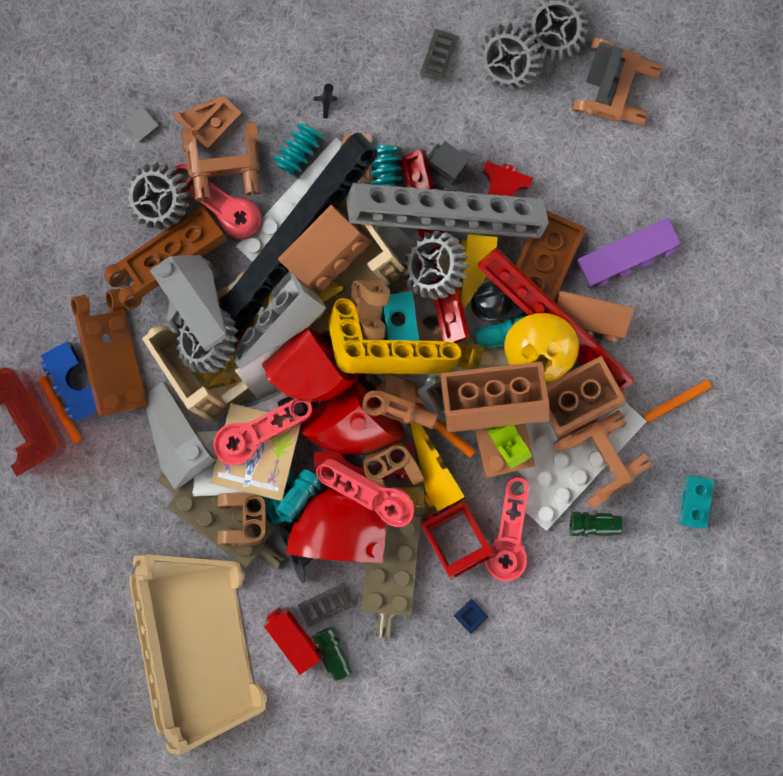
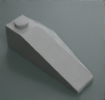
[150,255,227,351]
[232,270,326,369]
[145,382,216,490]

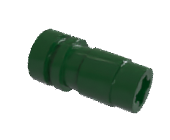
[569,511,622,537]
[312,626,352,681]

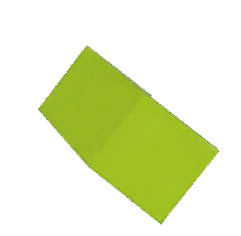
[485,425,533,469]

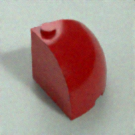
[262,327,358,402]
[300,380,404,455]
[286,483,386,563]

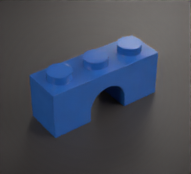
[40,341,97,421]

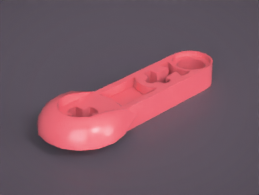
[174,164,262,240]
[213,399,313,465]
[316,459,415,527]
[485,476,529,581]

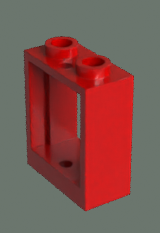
[421,501,495,580]
[264,607,322,675]

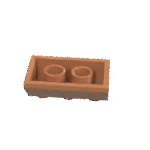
[278,205,372,294]
[555,291,634,343]
[546,356,625,439]

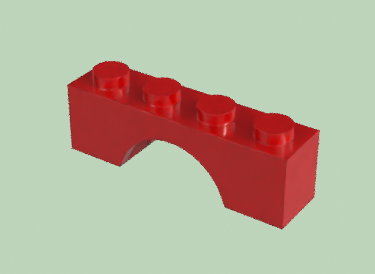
[314,442,415,486]

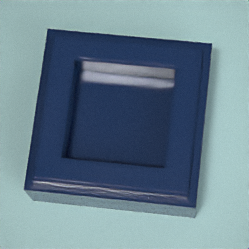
[453,599,488,634]

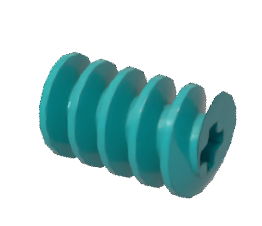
[273,123,325,179]
[371,145,402,187]

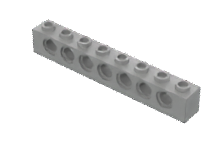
[346,183,549,238]

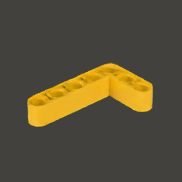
[328,298,461,374]

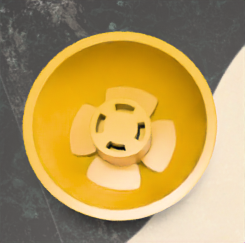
[504,313,579,383]

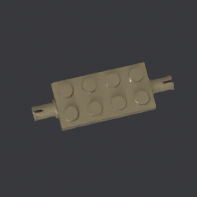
[157,472,285,570]
[361,489,421,639]

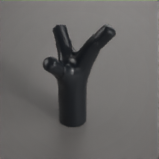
[314,84,337,119]

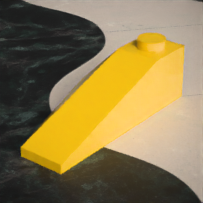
[410,421,464,511]

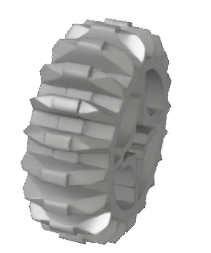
[522,0,589,62]
[477,22,544,90]
[123,162,191,230]
[402,231,470,300]
[176,308,239,374]

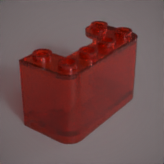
[0,368,66,477]

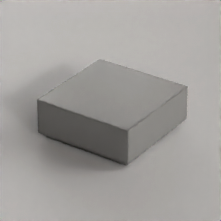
[124,107,159,142]

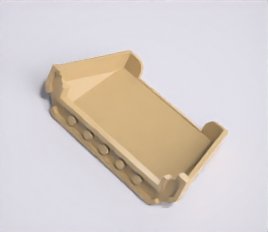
[129,554,267,755]

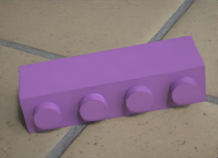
[576,217,681,289]

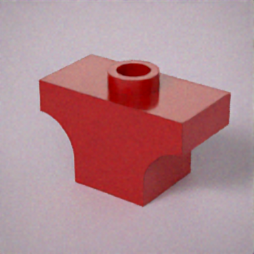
[482,161,533,197]

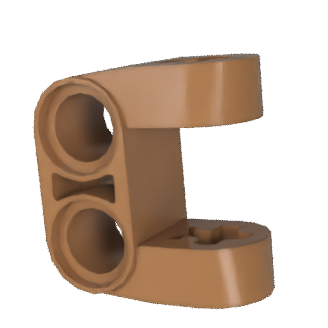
[351,279,390,340]
[363,441,425,488]
[217,493,265,547]

